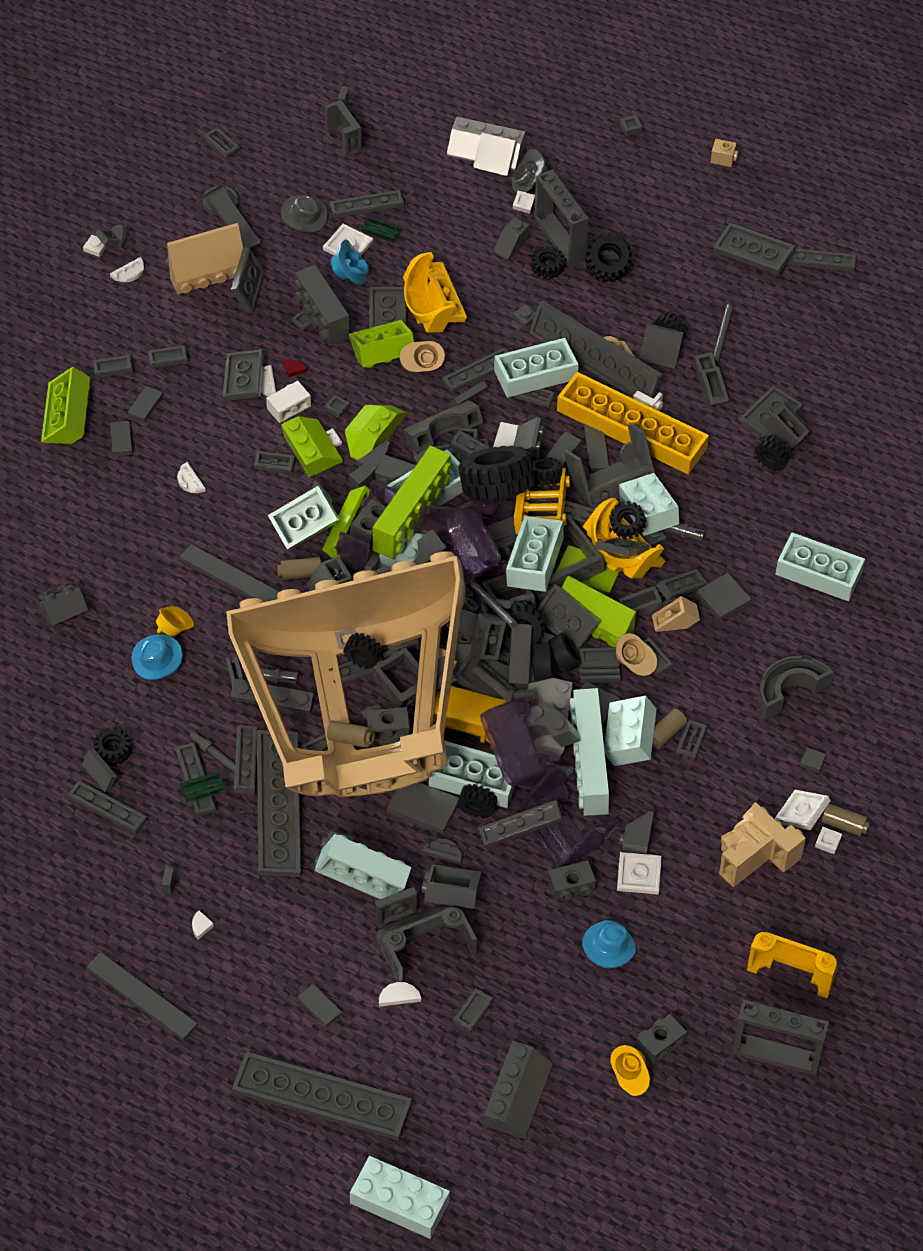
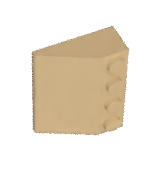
[167,223,243,294]

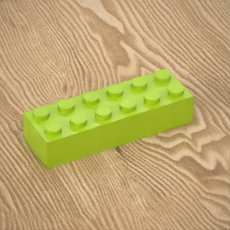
[373,445,452,560]

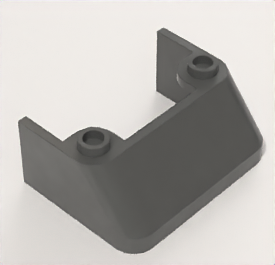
[564,423,654,508]
[376,904,477,982]

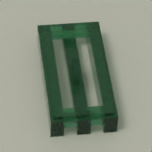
[361,216,402,243]
[180,771,225,803]

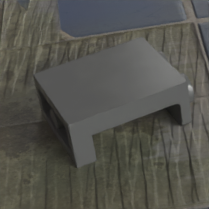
[325,100,361,157]

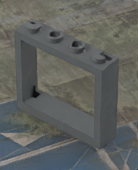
[534,169,588,268]
[501,515,604,602]
[732,1000,829,1076]

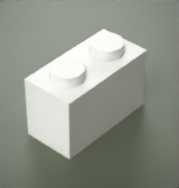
[266,381,311,423]

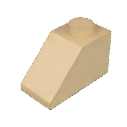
[652,596,700,632]

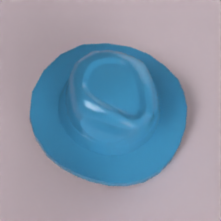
[331,240,369,285]
[132,634,183,680]
[582,920,636,968]

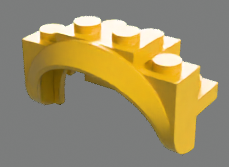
[403,252,467,333]
[582,498,666,579]

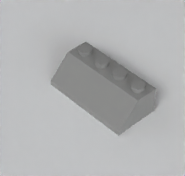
[447,117,525,170]
[526,678,572,761]

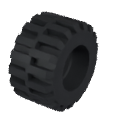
[585,233,632,282]
[495,600,545,652]

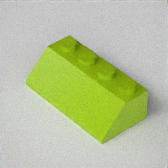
[41,367,90,444]
[322,486,387,569]
[562,576,636,647]

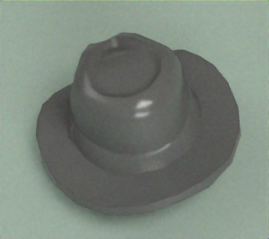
[512,149,548,193]
[281,195,327,233]

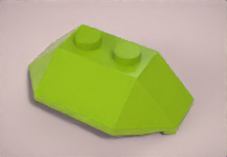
[345,405,407,461]

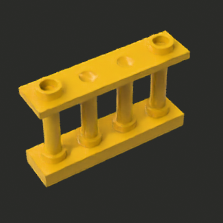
[514,468,570,534]

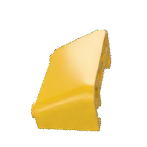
[432,686,513,749]
[747,932,838,998]

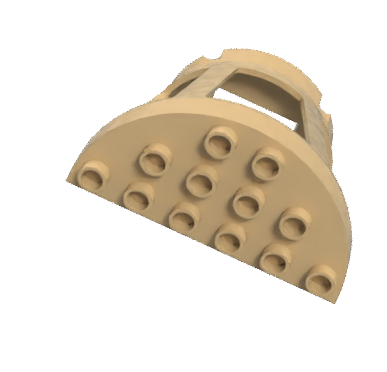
[227,552,466,797]

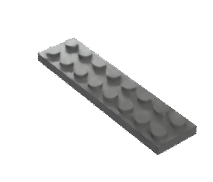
[529,301,662,399]
[256,730,301,877]
[232,1051,412,1141]

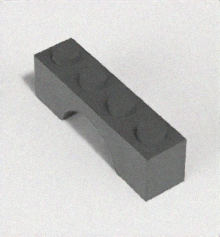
[403,400,483,452]
[375,529,449,575]

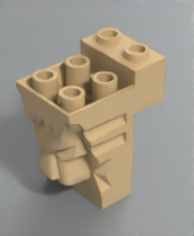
[719,802,806,887]

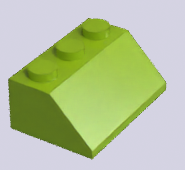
[349,320,414,368]
[281,416,343,477]

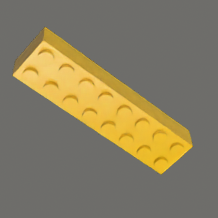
[557,372,709,475]

